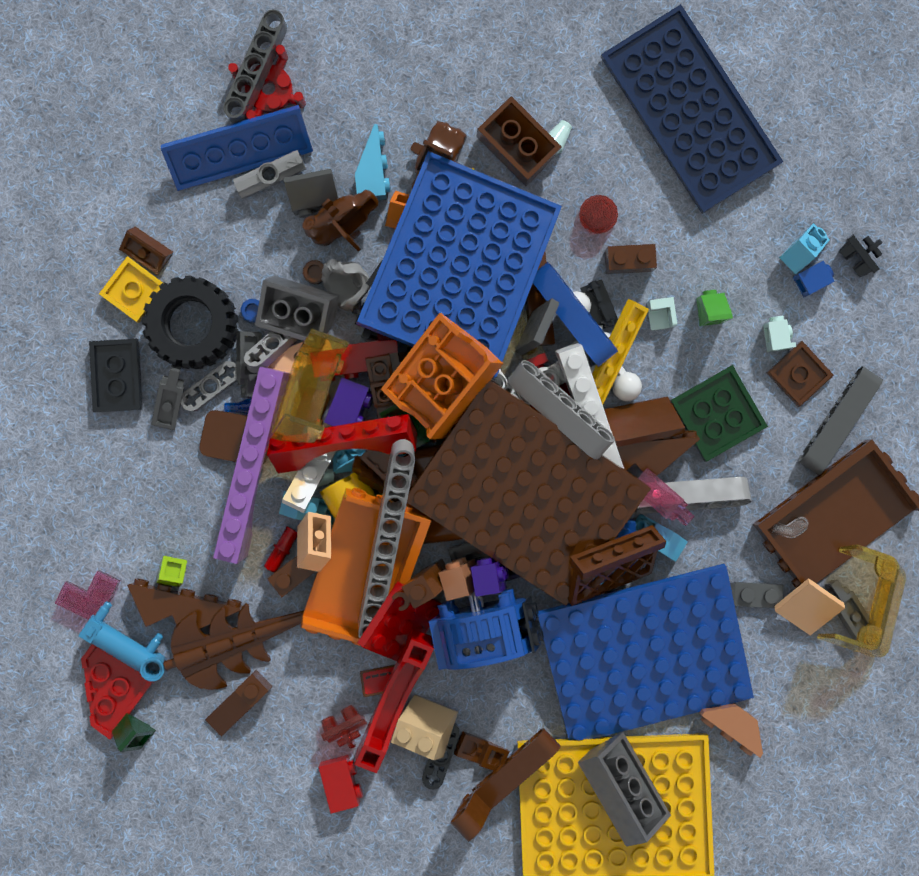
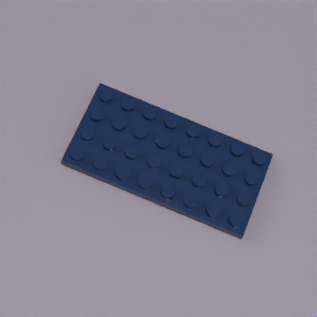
[601,4,784,214]

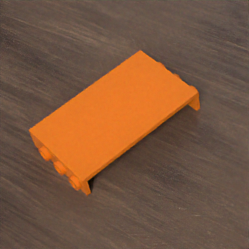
[301,488,431,646]

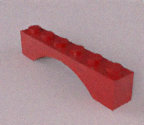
[267,414,417,474]
[354,629,434,773]

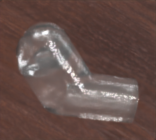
[772,516,809,539]

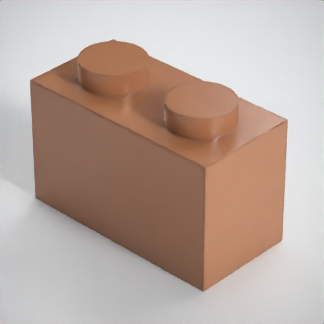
[439,557,476,601]

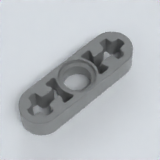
[244,331,298,373]
[181,361,238,411]

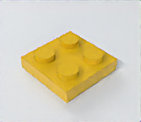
[99,256,163,323]

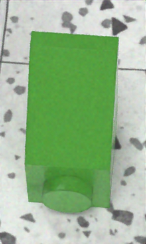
[696,290,733,326]

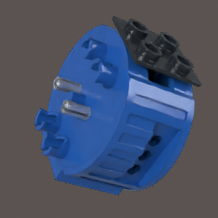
[429,588,544,670]

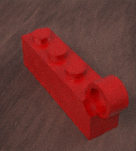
[311,340,398,383]

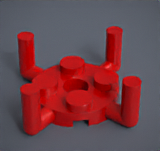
[228,45,306,119]

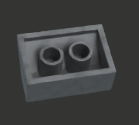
[255,276,340,346]

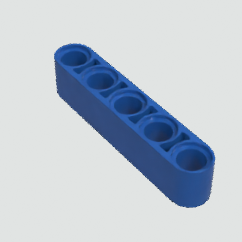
[533,262,618,367]

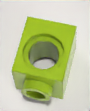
[156,556,187,587]

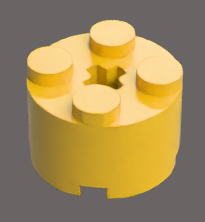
[319,473,376,518]

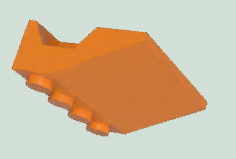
[381,313,504,439]

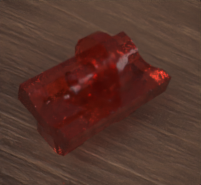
[321,705,367,749]

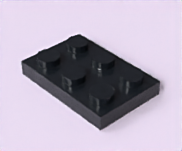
[89,338,143,413]

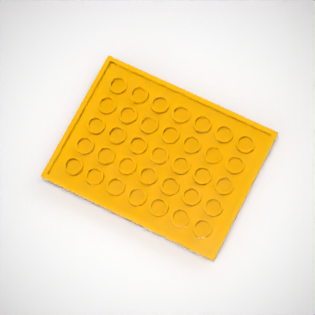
[517,733,715,876]

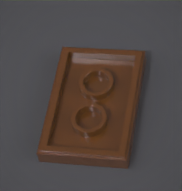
[604,396,685,447]

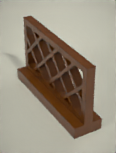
[568,525,666,606]

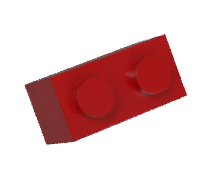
[318,755,363,814]

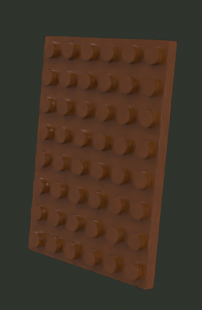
[407,380,651,606]

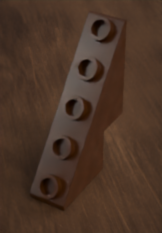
[617,430,700,480]
[127,578,243,629]

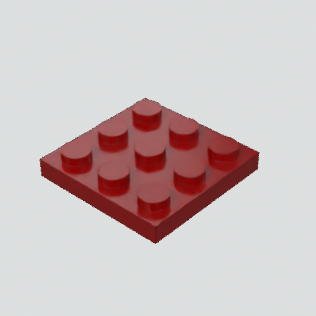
[357,581,442,661]

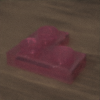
[55,570,121,620]

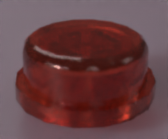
[579,195,618,234]

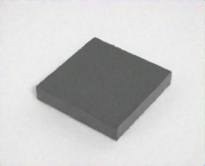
[515,298,559,355]

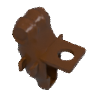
[411,121,467,188]
[302,189,378,252]

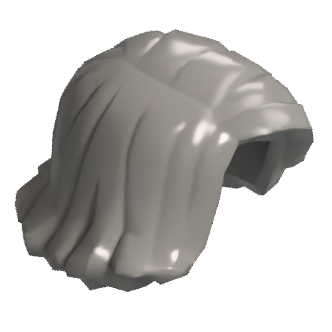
[321,259,370,311]

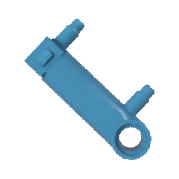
[78,601,166,682]

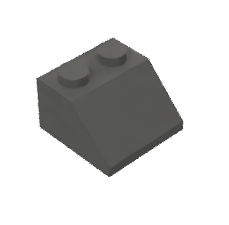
[283,169,339,218]

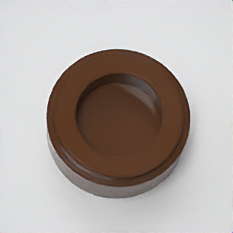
[303,260,324,285]

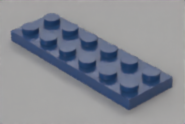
[160,105,313,191]

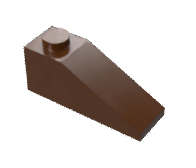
[205,670,272,737]

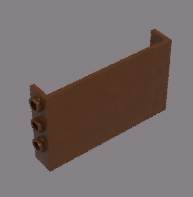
[753,439,919,588]

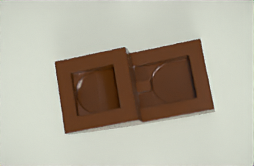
[454,731,510,771]

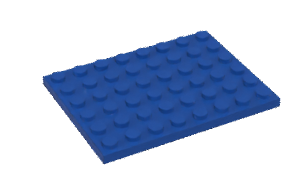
[357,151,562,380]
[538,564,754,740]

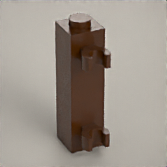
[392,558,446,611]

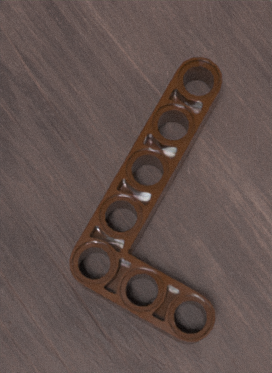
[450,728,561,842]

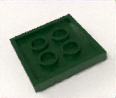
[670,365,768,462]

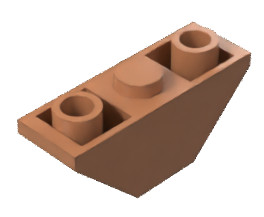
[698,703,763,758]

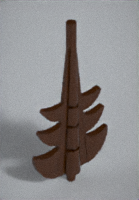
[163,603,304,690]

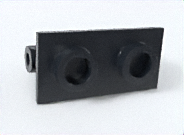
[580,279,618,330]

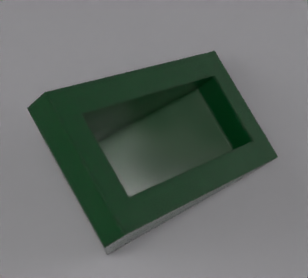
[112,713,156,752]

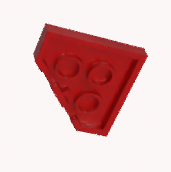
[81,644,154,740]

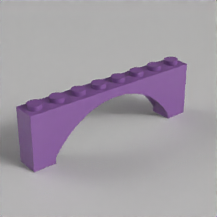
[213,367,292,564]

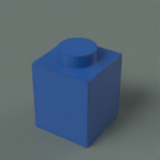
[793,260,835,298]

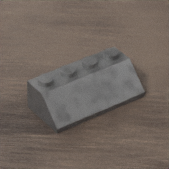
[578,732,671,847]

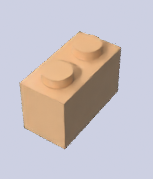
[297,512,331,572]

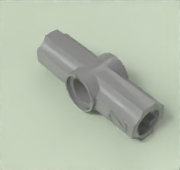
[233,150,306,199]

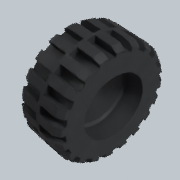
[142,276,239,369]

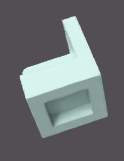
[647,297,677,331]

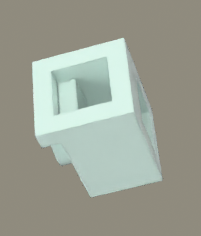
[763,316,796,352]

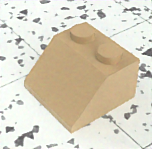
[391,695,458,760]

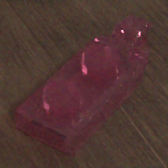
[638,468,695,526]

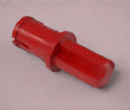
[264,526,297,573]

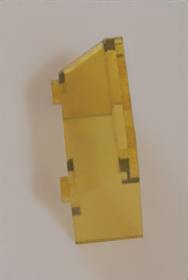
[271,328,349,443]
[817,544,906,657]

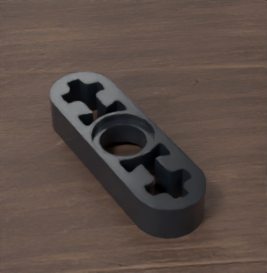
[422,723,459,790]

